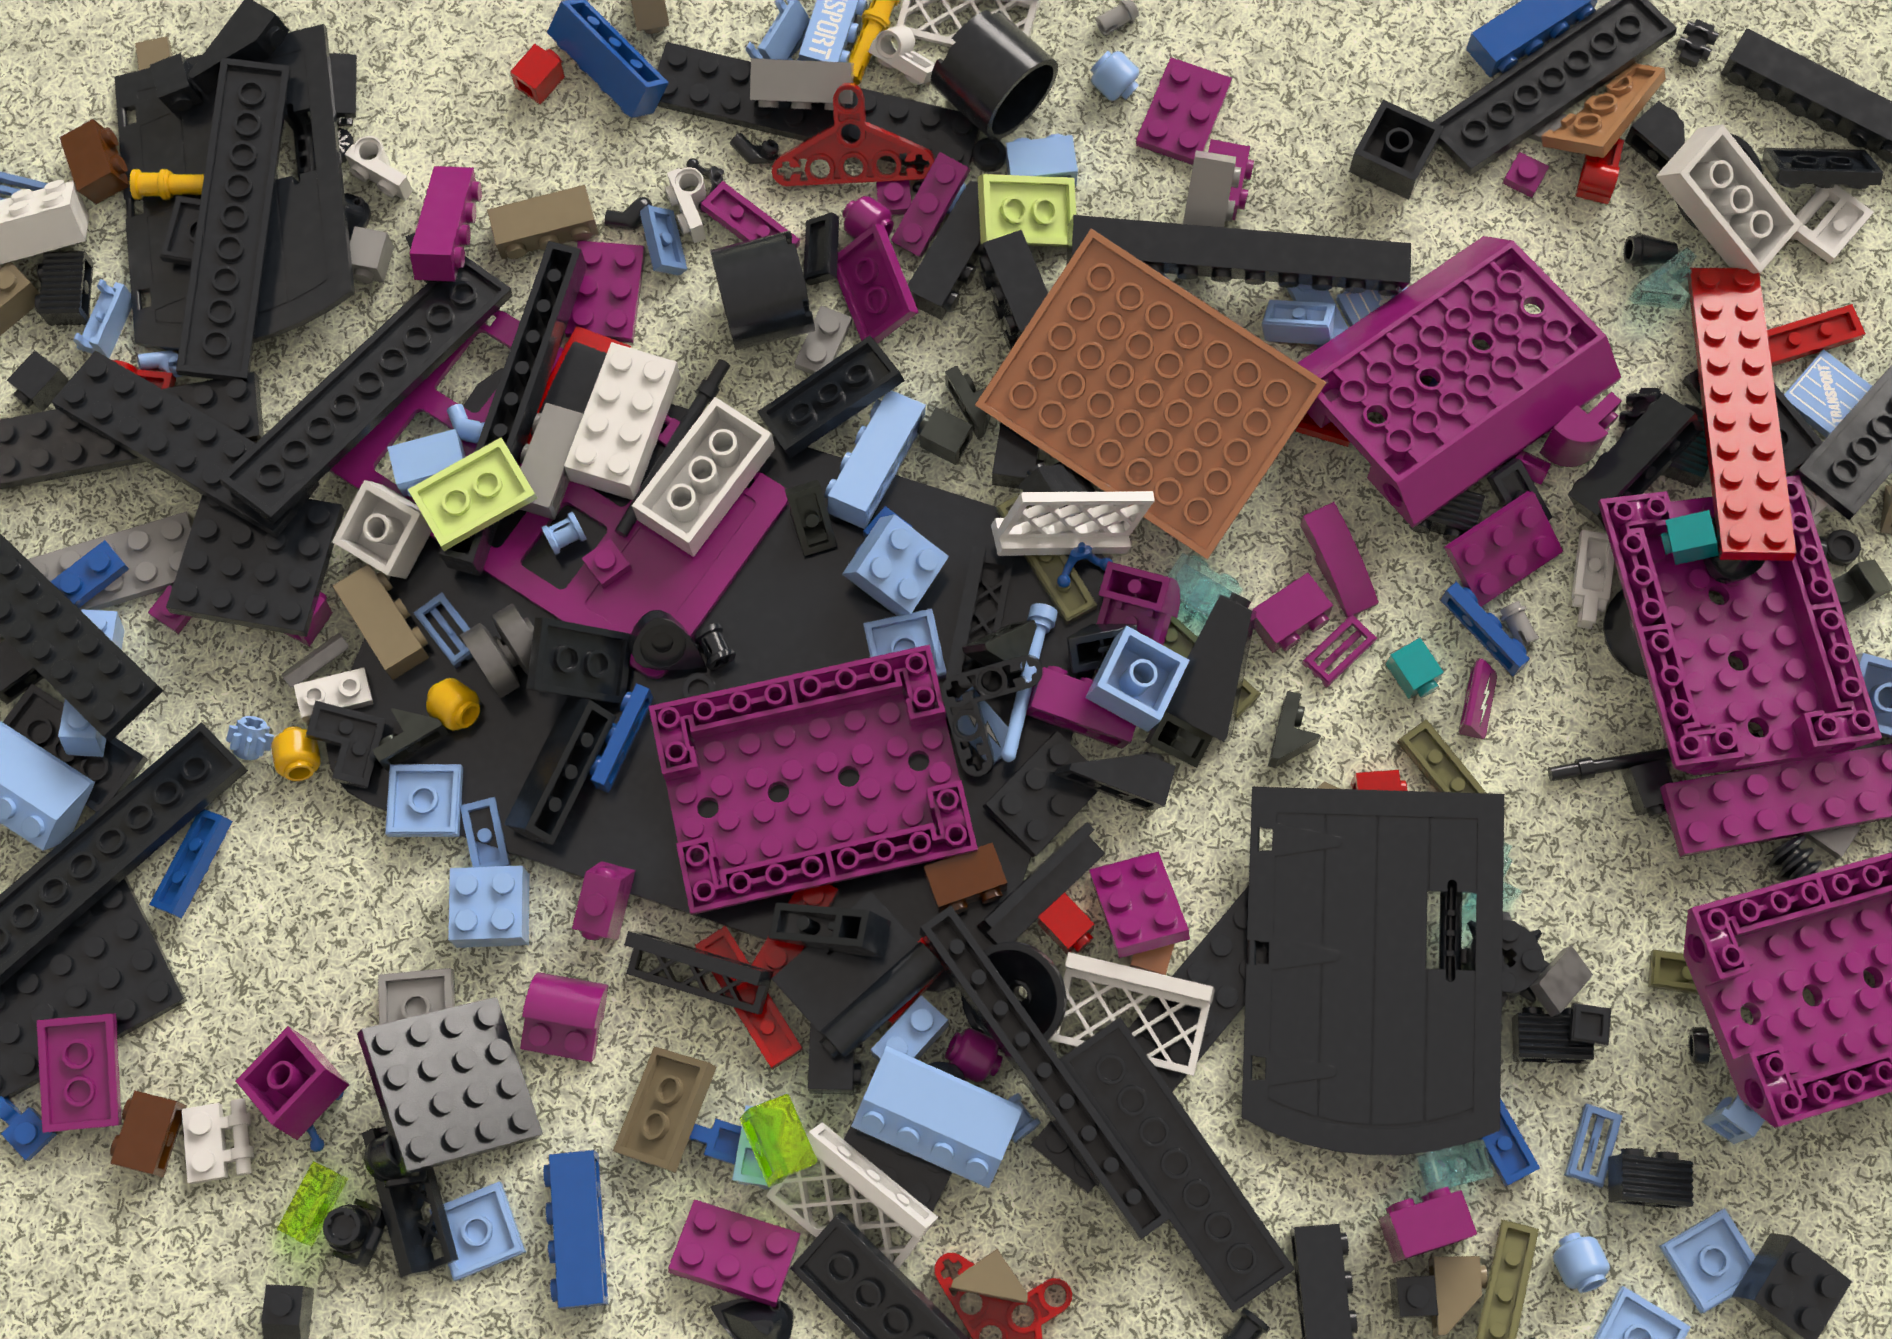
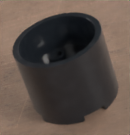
[931,10,1058,140]
[710,231,815,351]

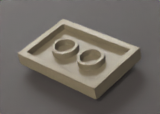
[613,1046,717,1173]

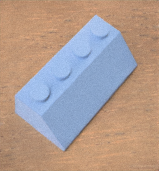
[0,721,95,851]
[851,1046,1024,1188]

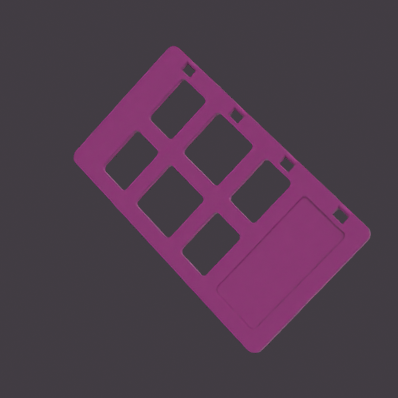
[330,310,788,679]

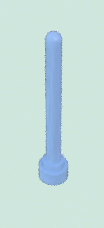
[1002,603,1058,762]

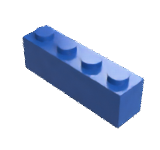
[547,0,669,118]
[1466,0,1598,78]
[543,1150,609,1310]

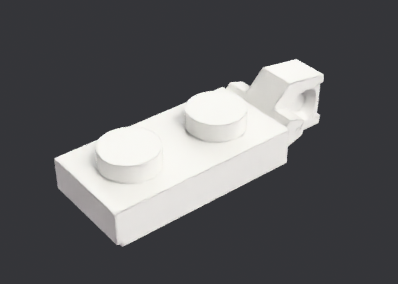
[1571,530,1614,629]

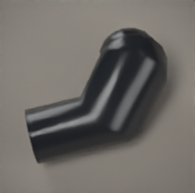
[605,197,652,230]

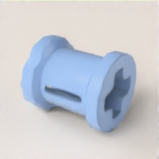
[541,512,586,555]
[1008,1093,1041,1143]

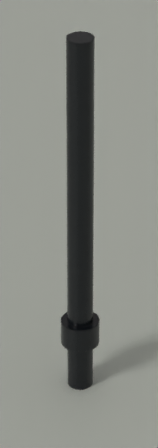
[615,359,730,538]
[1548,733,1760,781]

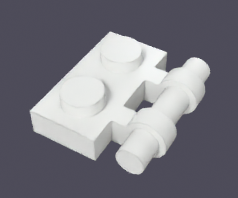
[182,1099,254,1184]

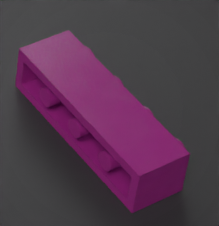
[409,166,482,282]

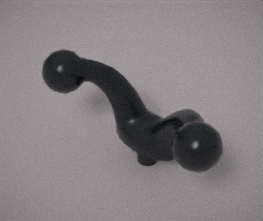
[686,158,724,213]

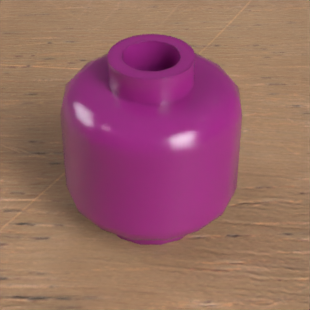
[842,196,894,239]
[945,1028,1003,1083]

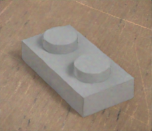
[794,306,852,374]

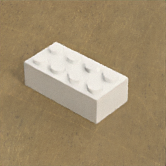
[1656,124,1802,273]
[0,180,89,264]
[564,342,681,500]
[632,397,775,557]

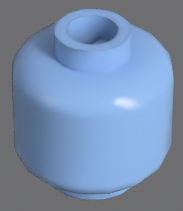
[1090,51,1140,101]
[1553,1232,1610,1293]

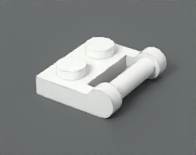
[1790,184,1874,264]

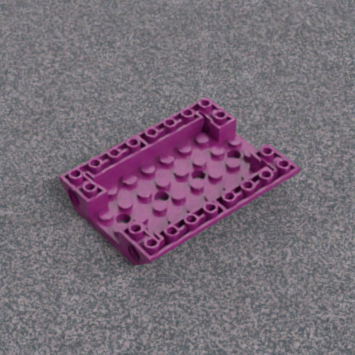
[1298,236,1621,528]
[1598,475,1882,775]
[649,644,978,915]
[1683,852,1892,1128]

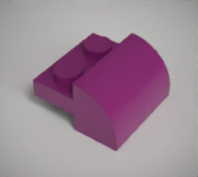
[1539,391,1622,467]
[1096,561,1180,645]
[520,972,609,1062]

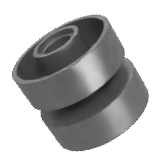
[460,603,534,699]

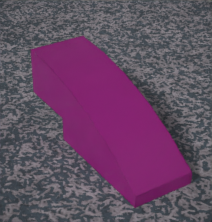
[1300,502,1379,618]

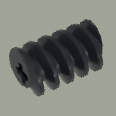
[1766,835,1823,881]

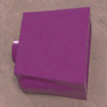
[572,861,636,941]

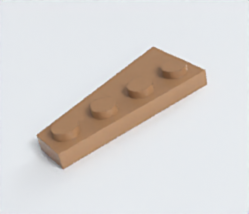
[1541,63,1666,158]

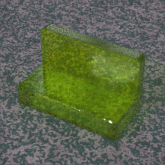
[739,1094,817,1188]
[277,1161,348,1246]

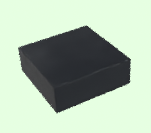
[1568,1003,1611,1047]

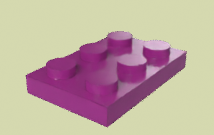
[1135,57,1232,165]
[837,224,919,344]
[565,241,646,343]
[1444,491,1564,607]
[1089,851,1190,958]
[37,1013,122,1133]
[668,1199,801,1308]

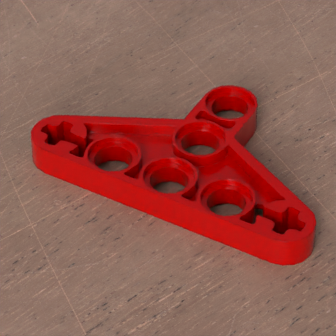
[772,83,935,186]
[934,1253,1072,1339]

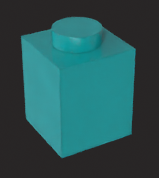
[1661,510,1719,565]
[1385,637,1444,699]

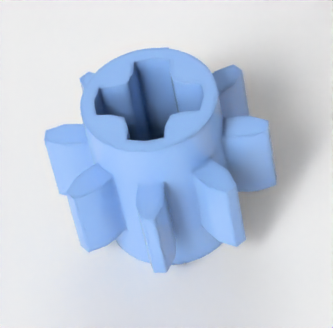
[226,716,274,760]

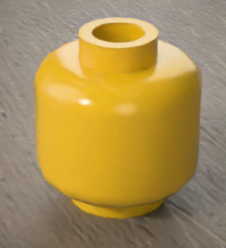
[426,678,480,731]
[271,726,321,781]

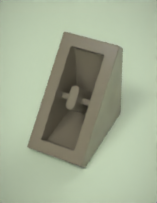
[951,1249,1028,1304]

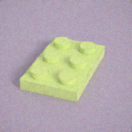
[977,174,1076,247]
[408,437,538,551]

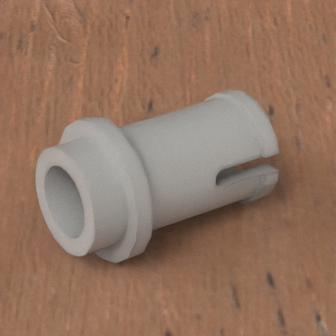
[1095,0,1139,36]
[1500,601,1539,647]

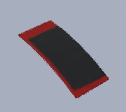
[526,326,631,444]

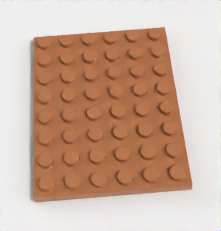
[975,229,1327,560]

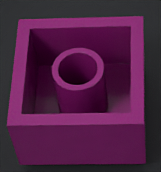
[235,1026,350,1140]
[1378,1186,1478,1263]

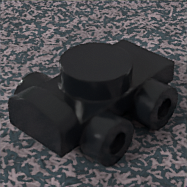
[1676,19,1719,67]
[1619,387,1662,430]

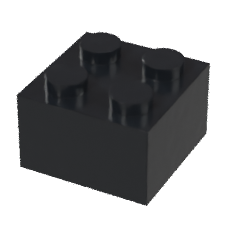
[1349,99,1444,200]
[1732,1233,1852,1339]

